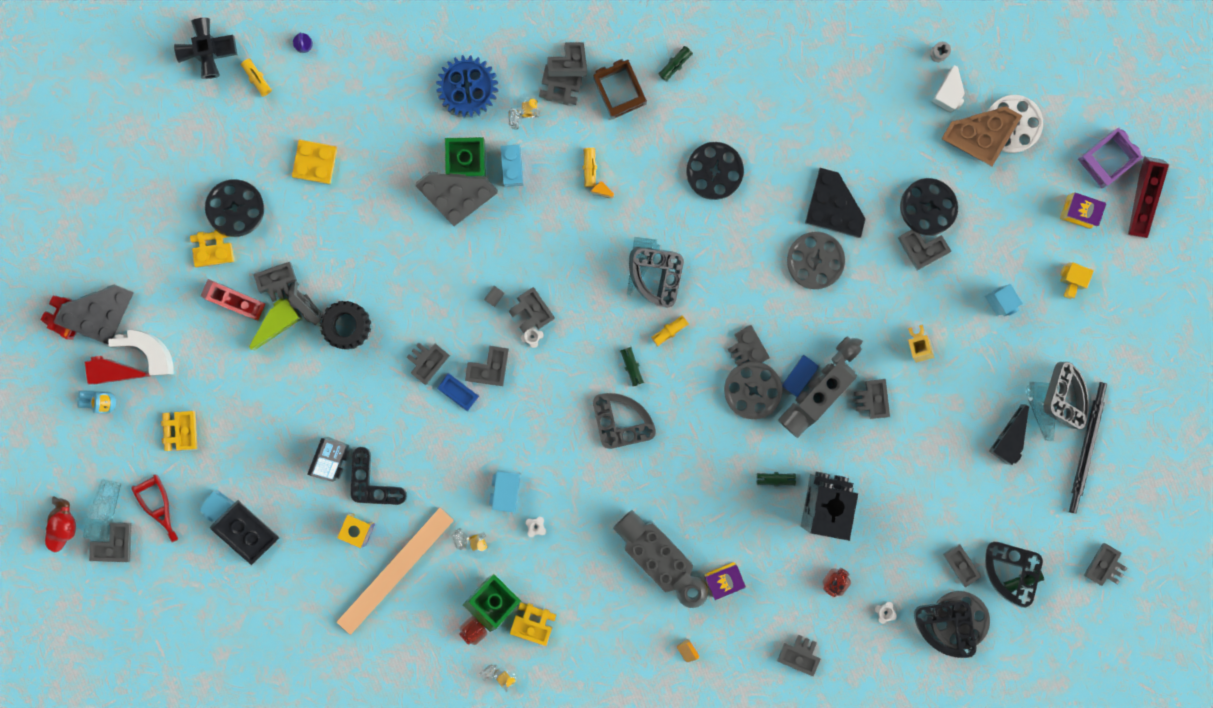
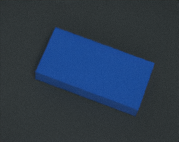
[782,355,819,397]
[437,373,479,411]

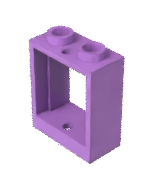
[1078,128,1143,188]

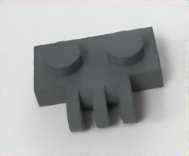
[253,261,297,302]
[728,325,770,365]
[407,343,450,385]
[854,379,890,419]
[1084,543,1127,586]
[777,635,821,677]

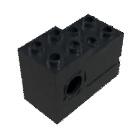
[800,471,859,541]

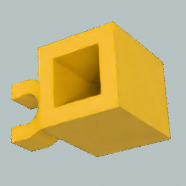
[1060,262,1094,299]
[908,325,935,363]

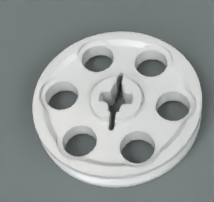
[987,95,1043,153]

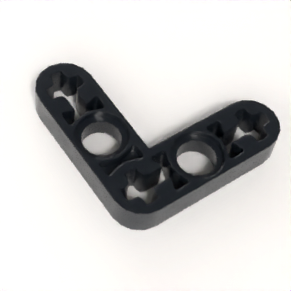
[350,447,407,505]

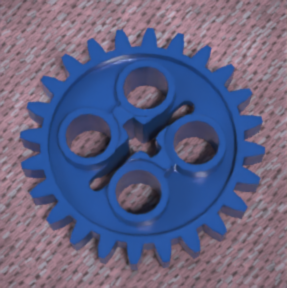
[436,55,498,118]

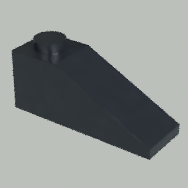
[989,404,1029,465]

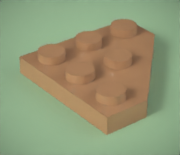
[942,106,1022,167]

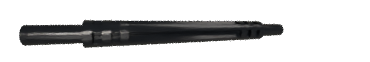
[1069,382,1107,514]

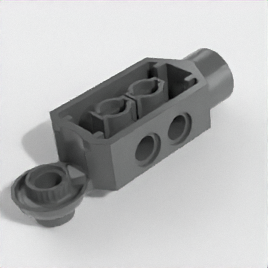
[778,336,863,438]
[613,510,708,608]

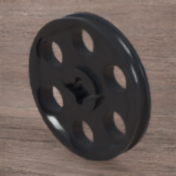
[686,142,744,200]
[900,178,958,236]
[205,179,264,237]

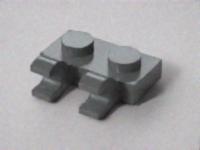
[509,287,555,333]

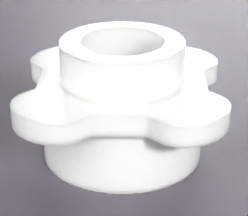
[521,326,544,348]
[525,517,546,537]
[875,602,897,624]

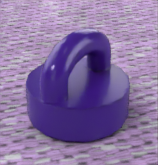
[293,32,313,53]

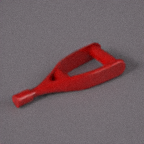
[131,474,178,543]

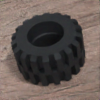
[320,301,371,350]

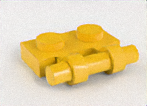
[190,230,234,268]
[161,411,197,451]
[510,602,557,646]

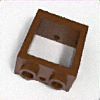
[593,59,647,120]

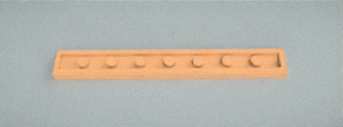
[337,507,454,635]

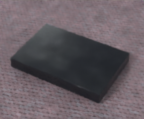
[210,500,279,565]

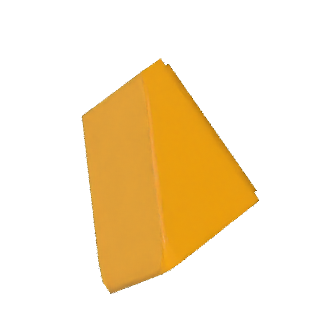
[591,181,614,199]
[677,639,699,662]

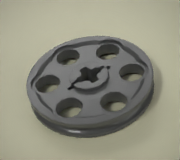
[787,232,845,289]
[724,361,782,419]
[931,591,990,650]

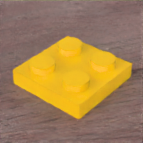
[292,139,338,185]

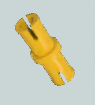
[240,58,272,97]
[582,148,597,187]
[651,315,689,347]

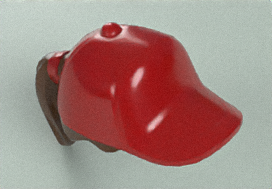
[45,496,76,552]

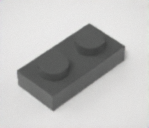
[943,544,981,588]

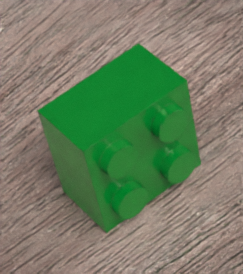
[445,137,486,177]
[463,574,521,632]

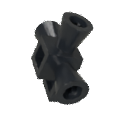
[174,18,238,79]

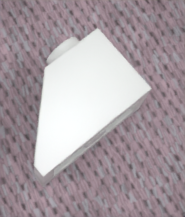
[931,65,965,113]

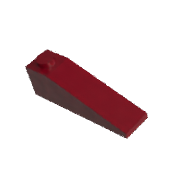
[1128,156,1169,238]

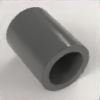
[484,286,505,307]

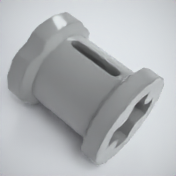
[930,41,951,63]

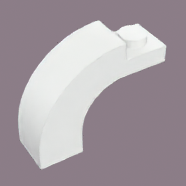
[108,330,174,375]

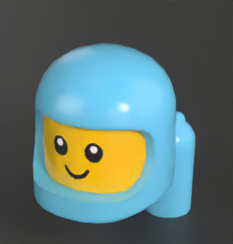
[77,391,116,414]

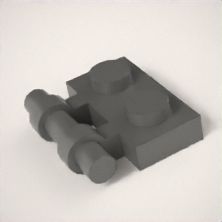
[539,64,582,105]

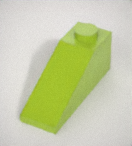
[249,298,303,350]

